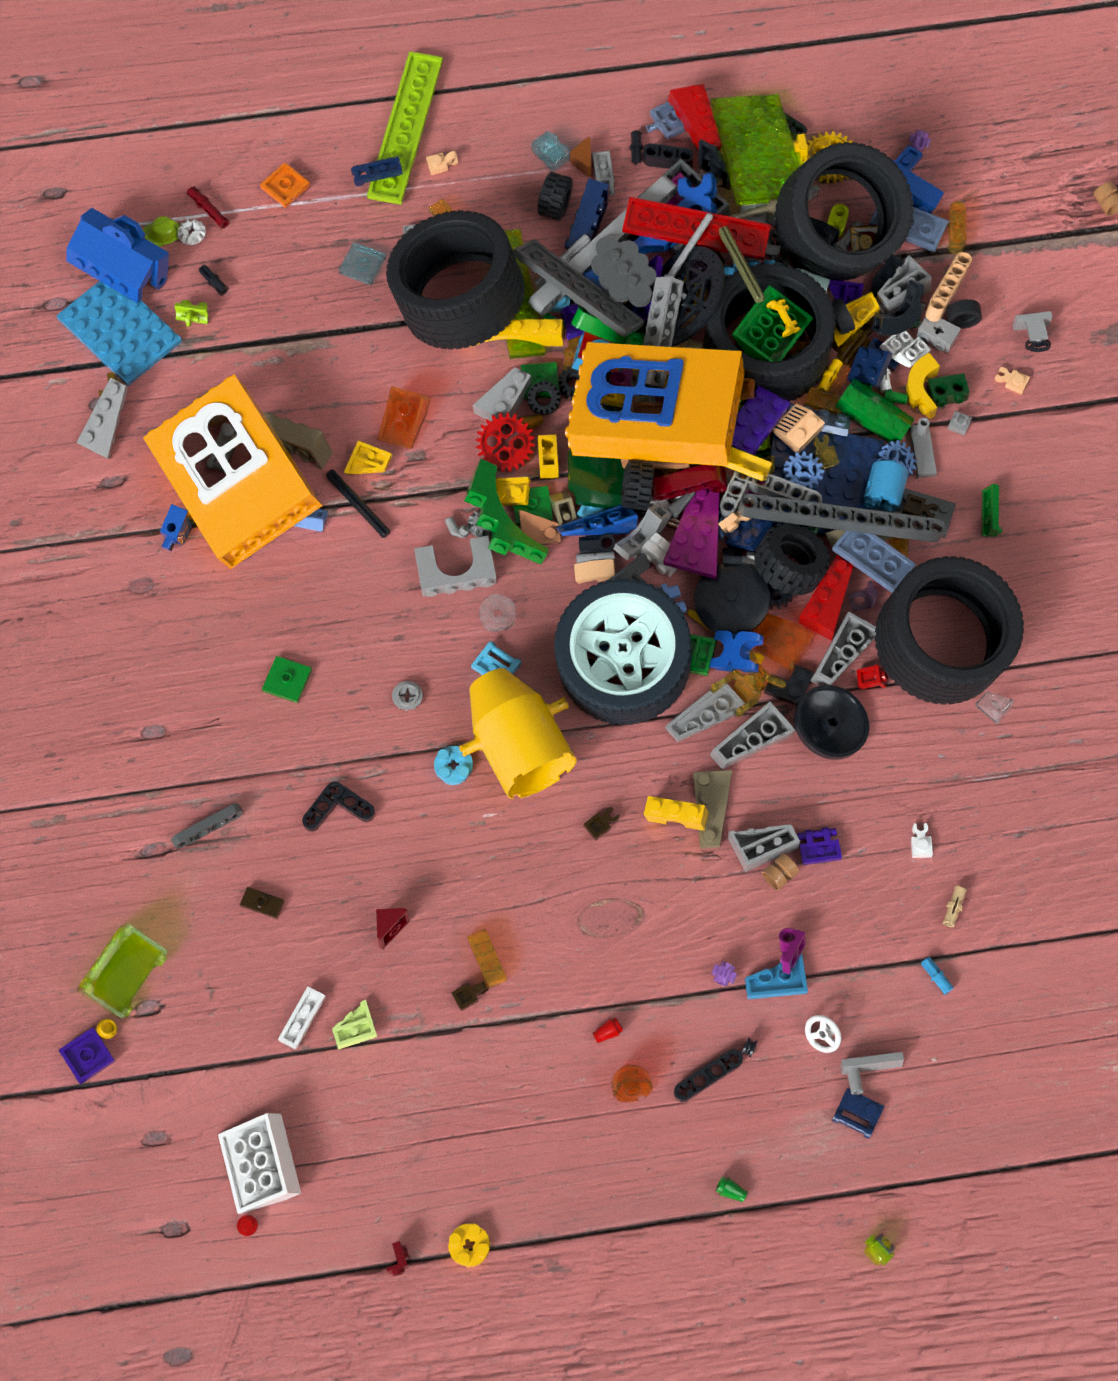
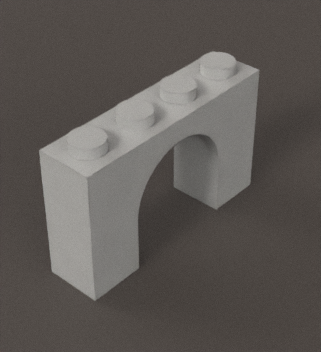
[414,536,497,597]

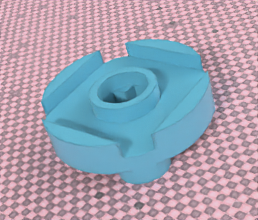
[434,746,473,785]

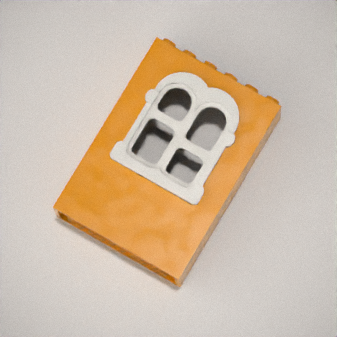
[143,374,323,569]

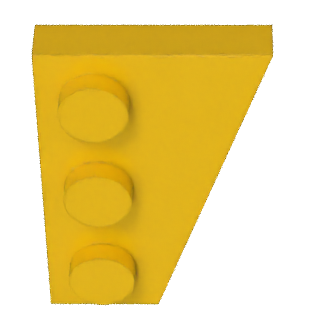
[833,292,880,347]

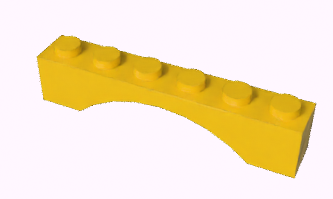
[469,319,565,347]

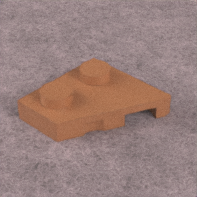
[519,511,561,545]

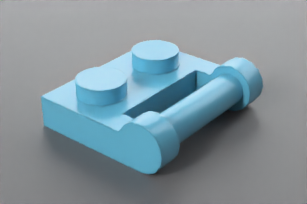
[471,641,522,675]

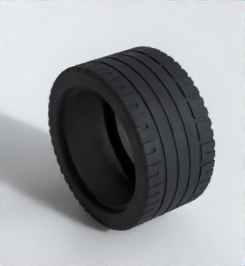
[774,142,914,281]
[386,210,525,350]
[703,263,836,402]
[874,556,1024,705]

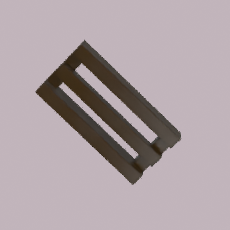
[837,329,871,369]

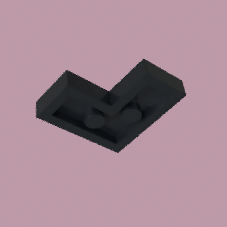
[764,665,814,706]

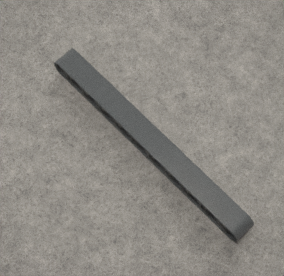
[738,494,946,542]

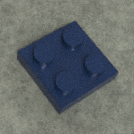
[847,347,892,387]
[725,518,774,551]

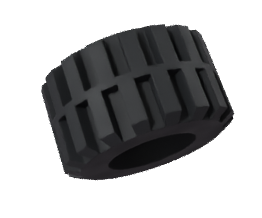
[537,172,573,221]
[621,461,654,510]

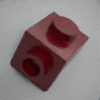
[386,1241,409,1276]

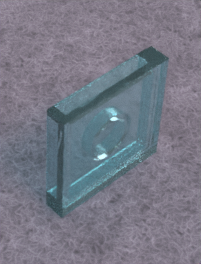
[338,242,386,285]

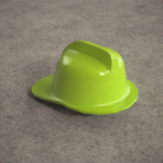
[142,216,180,247]

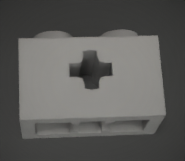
[916,318,961,354]

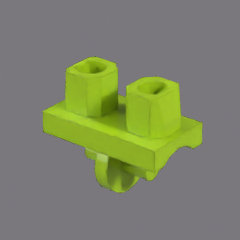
[175,300,209,327]

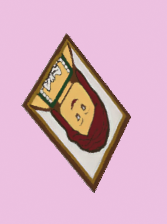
[850,225,878,252]

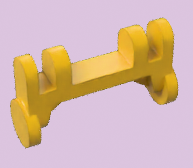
[766,299,800,337]

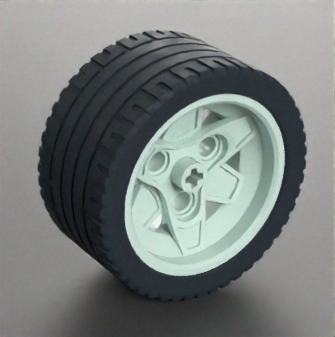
[554,578,691,725]

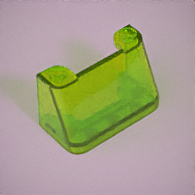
[76,924,168,1019]

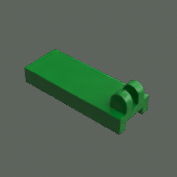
[981,484,1003,537]

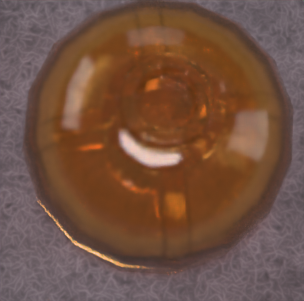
[611,1064,653,1103]

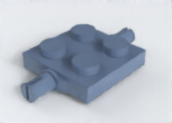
[646,102,685,140]

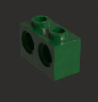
[926,373,970,407]

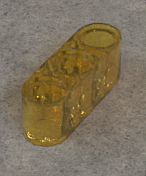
[947,201,967,255]
[467,928,507,989]

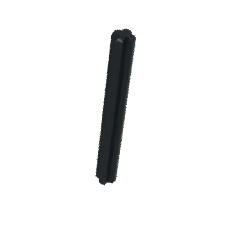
[326,469,390,538]

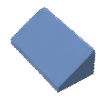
[294,509,328,532]

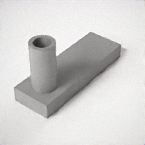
[910,418,937,478]
[840,1052,904,1095]

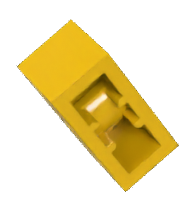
[538,435,558,479]

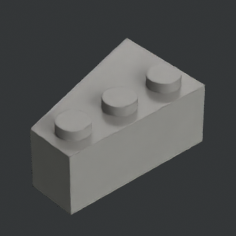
[728,824,800,872]

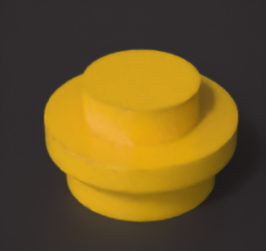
[96,1019,117,1039]

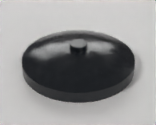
[694,563,770,634]
[794,685,869,760]

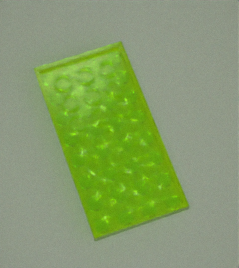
[710,94,799,205]

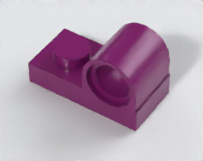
[609,369,633,387]
[779,928,806,974]

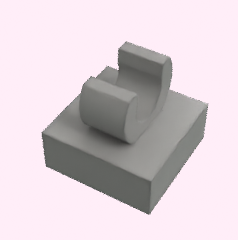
[947,411,972,436]

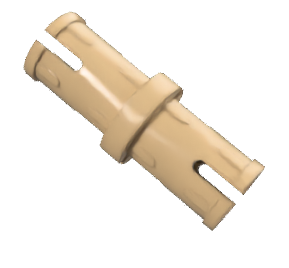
[942,886,967,927]

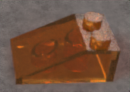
[377,386,431,449]
[752,613,815,672]

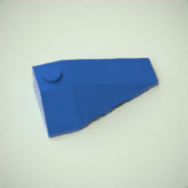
[556,504,638,536]

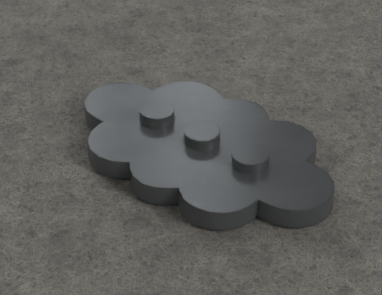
[591,236,657,307]

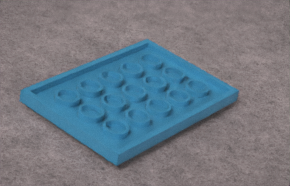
[56,281,182,386]

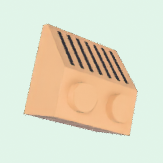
[772,403,825,453]

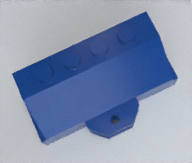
[66,208,169,303]

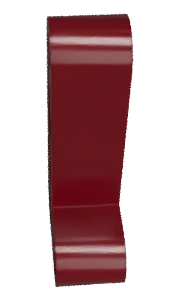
[652,465,728,501]

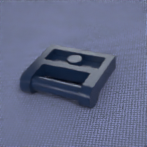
[832,1088,884,1139]

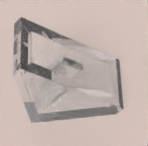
[975,691,1014,724]

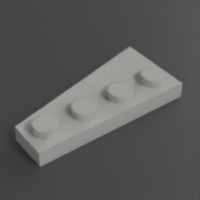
[76,378,128,460]
[665,680,749,742]

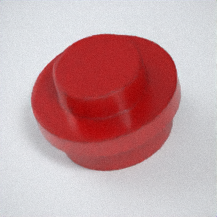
[237,1215,258,1236]

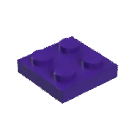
[58,1027,115,1084]

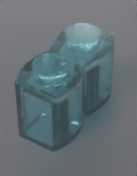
[531,131,570,172]

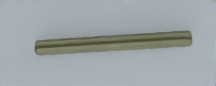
[719,226,765,303]

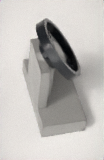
[1012,311,1053,352]

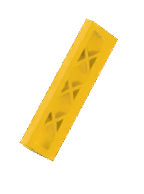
[725,447,773,481]

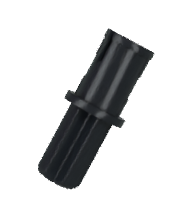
[629,130,643,165]
[198,264,229,296]

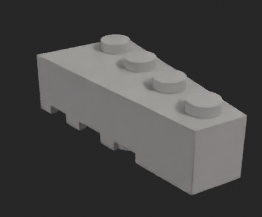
[810,612,876,686]
[710,702,796,769]

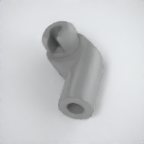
[445,517,470,538]

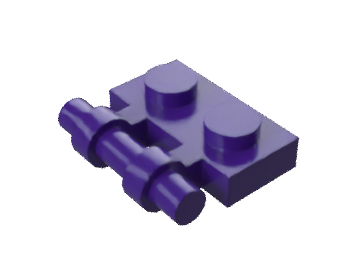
[797,827,842,865]

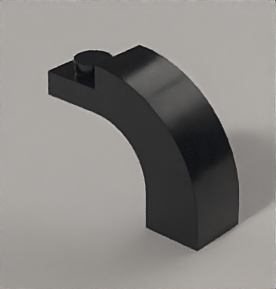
[871,279,926,336]

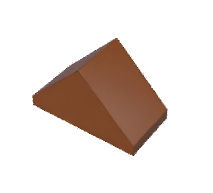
[570,137,591,177]

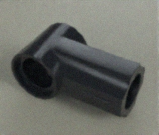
[579,534,616,554]

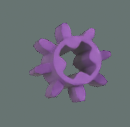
[909,129,931,151]
[712,961,737,986]

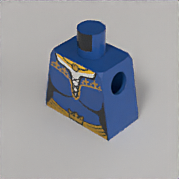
[160,504,195,551]

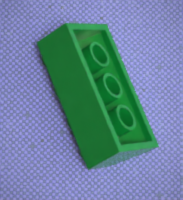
[835,378,914,443]

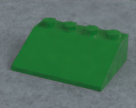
[732,285,813,362]

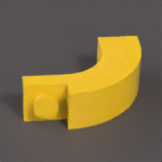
[906,353,940,419]

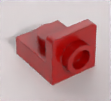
[857,665,888,690]

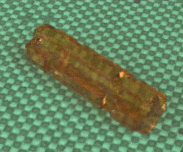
[828,364,851,397]

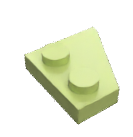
[332,1000,377,1050]

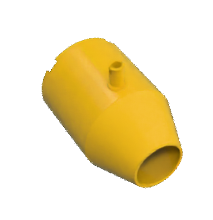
[459,668,577,799]

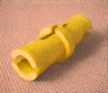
[817,359,843,395]

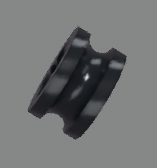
[742,1037,758,1058]

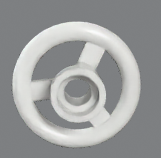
[805,1015,841,1053]

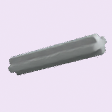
[534,234,591,289]

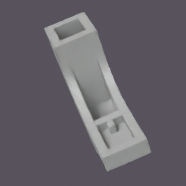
[613,502,672,560]

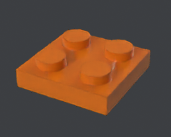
[260,162,310,208]

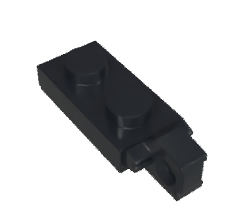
[870,255,905,298]

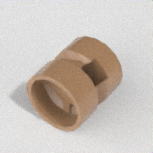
[1093,182,1118,216]
[762,853,799,891]

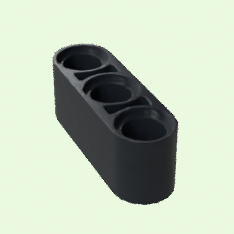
[643,143,694,169]

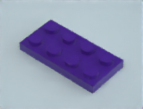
[732,386,790,455]

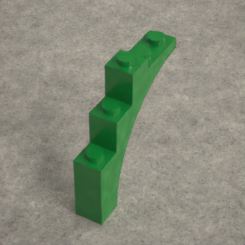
[464,459,549,565]

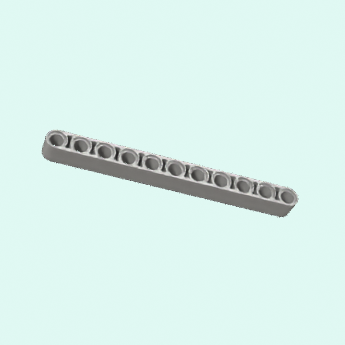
[528,175,678,316]

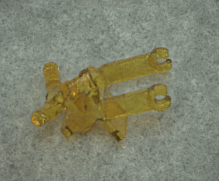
[710,650,786,717]

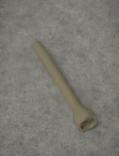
[730,198,778,219]

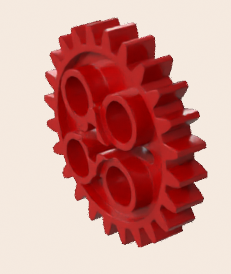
[475,412,535,473]

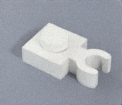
[911,823,933,858]

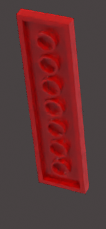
[622,197,771,260]

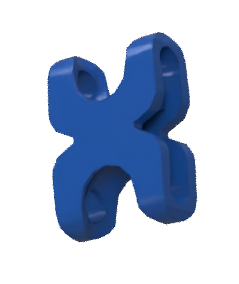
[678,172,717,214]
[709,631,764,673]

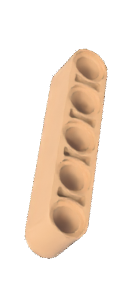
[925,252,972,322]

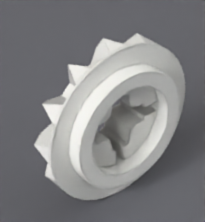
[177,219,206,245]

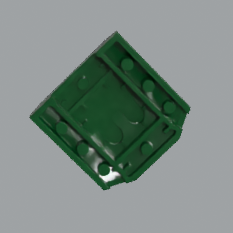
[568,448,640,513]

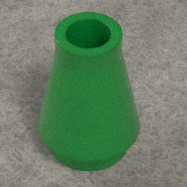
[715,1176,748,1203]

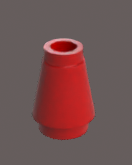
[592,1017,623,1043]

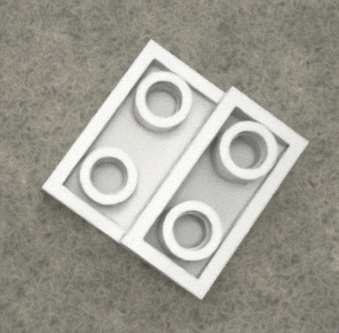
[880,331,931,368]

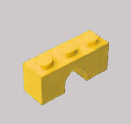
[644,796,709,831]

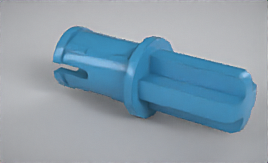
[921,957,954,995]

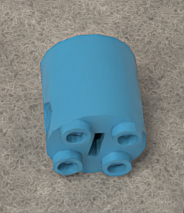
[864,460,909,513]

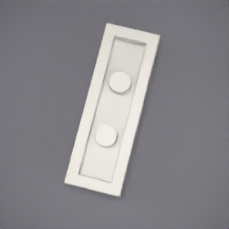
[278,986,326,1050]

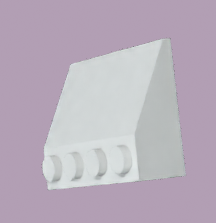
[218,1113,301,1214]

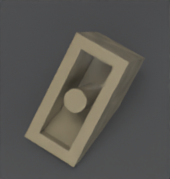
[549,491,577,536]

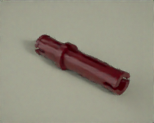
[187,186,229,229]

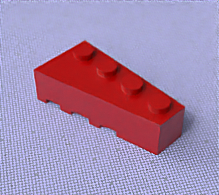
[668,84,722,153]
[799,555,853,641]

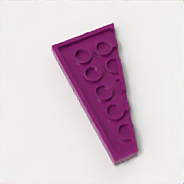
[663,488,720,580]

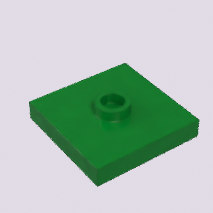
[521,362,559,400]
[513,486,553,526]
[262,656,312,703]

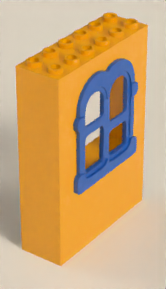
[565,342,745,466]

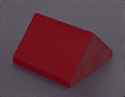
[376,908,410,950]

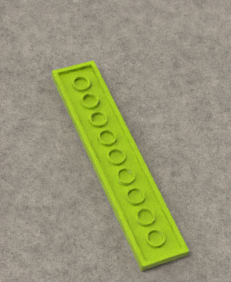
[367,51,443,205]

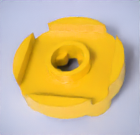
[448,1224,490,1267]

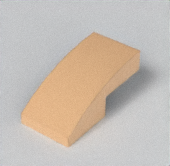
[574,559,616,584]

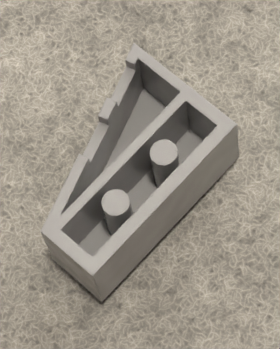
[877,255,932,313]
[473,368,532,429]

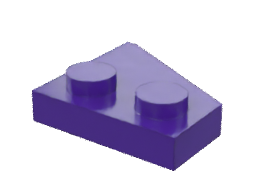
[828,280,863,305]
[561,303,584,340]

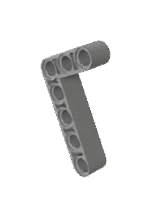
[720,471,822,518]

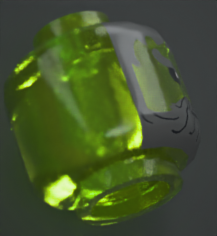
[864,1234,895,1266]

